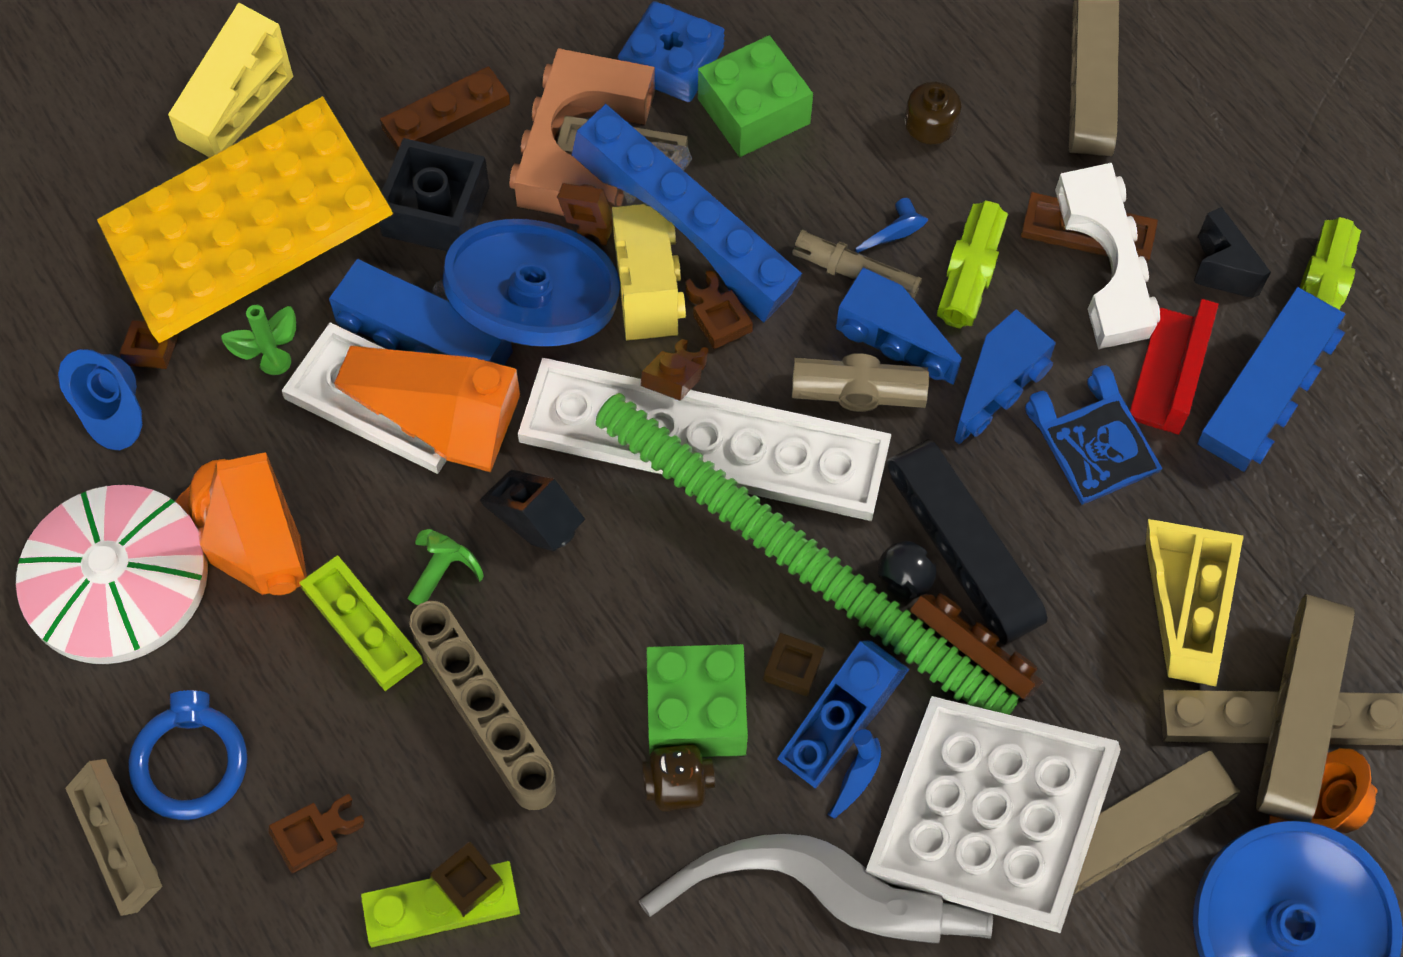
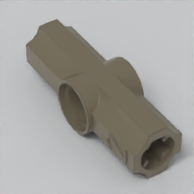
[792,353,929,412]

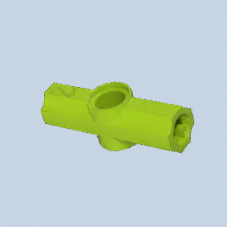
[937,200,1008,329]
[1300,217,1361,310]

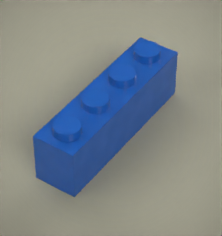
[329,259,513,365]
[1197,287,1346,472]

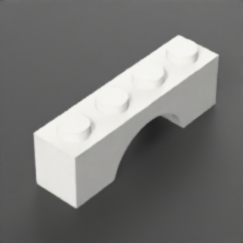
[1055,163,1160,349]

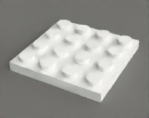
[866,696,1121,933]

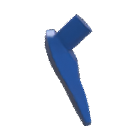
[855,198,928,253]
[827,729,881,819]

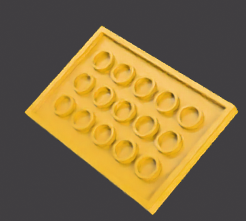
[97,96,393,344]

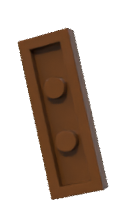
[380,66,510,152]
[1021,192,1158,264]
[910,593,1044,700]

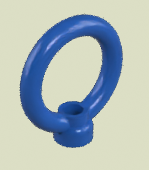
[129,690,247,820]

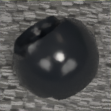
[878,541,936,600]

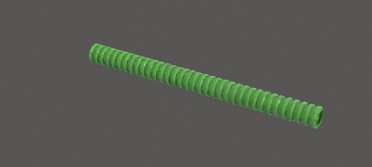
[596,393,1020,715]

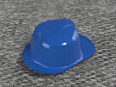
[58,349,143,450]

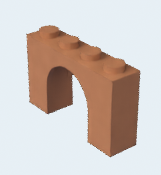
[509,48,655,226]

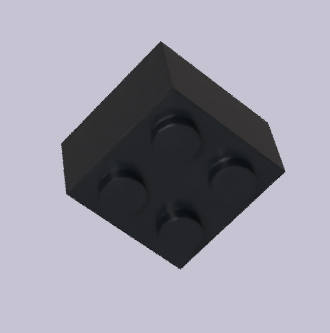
[379,138,490,252]

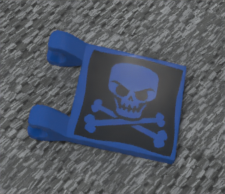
[1025,365,1162,505]

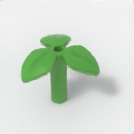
[221,305,296,375]
[407,529,484,605]

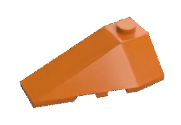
[334,346,520,472]
[198,452,307,595]

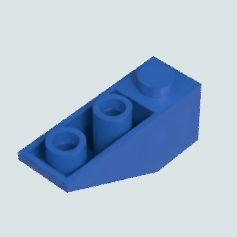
[836,267,962,385]
[954,309,1056,444]
[777,641,909,788]

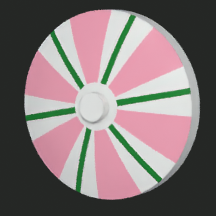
[16,485,208,664]

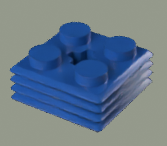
[618,1,725,102]

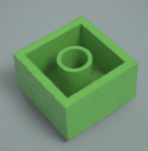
[698,35,813,157]
[647,644,748,757]

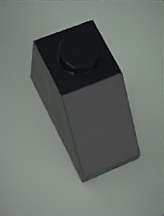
[480,470,585,551]

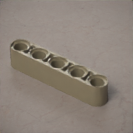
[1069,0,1119,156]
[1256,594,1355,822]
[409,601,556,810]
[1073,751,1241,895]

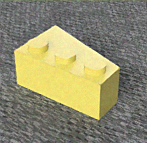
[168,3,293,158]
[612,204,686,341]
[1146,519,1243,687]

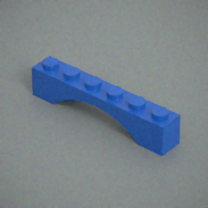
[572,104,802,323]

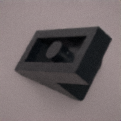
[1194,207,1271,298]

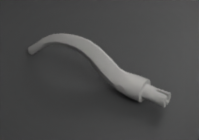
[639,834,993,944]

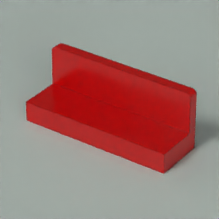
[1130,299,1219,435]

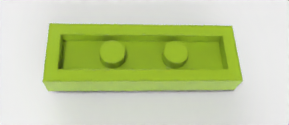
[299,555,423,691]
[361,861,520,948]

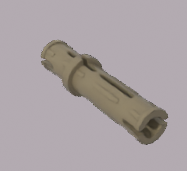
[792,230,922,299]

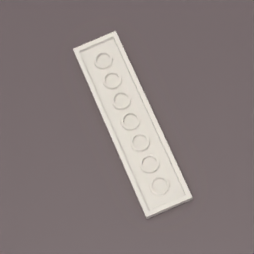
[518,357,891,521]

